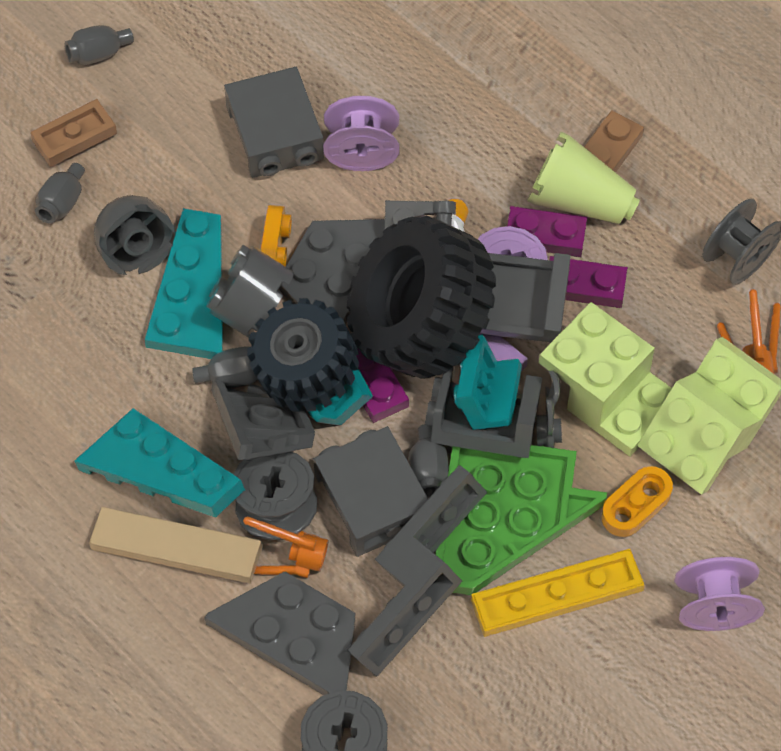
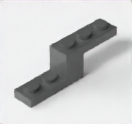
[348,465,487,677]

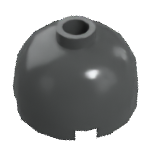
[94,195,175,275]

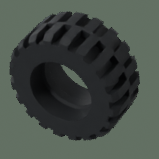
[347,215,496,379]

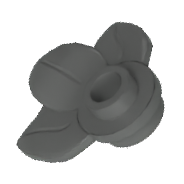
[536,371,562,448]

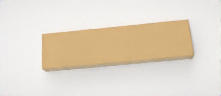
[89,507,262,584]

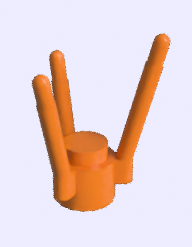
[717,289,781,374]
[243,516,329,578]

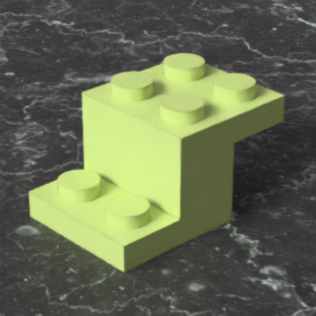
[539,302,672,457]
[637,337,781,495]

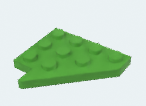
[435,445,607,595]

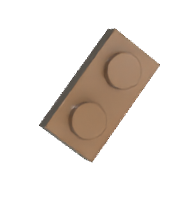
[30,99,117,167]
[584,110,644,172]

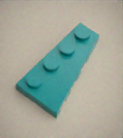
[145,208,223,359]
[74,408,245,518]

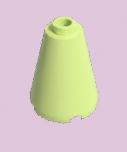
[527,131,640,224]

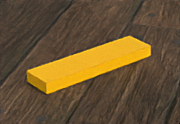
[471,549,645,637]

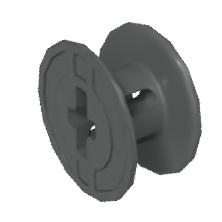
[702,198,781,285]
[233,451,317,540]
[300,691,388,751]

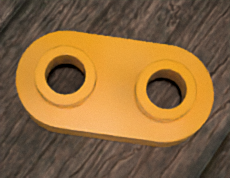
[261,205,292,267]
[601,466,673,537]

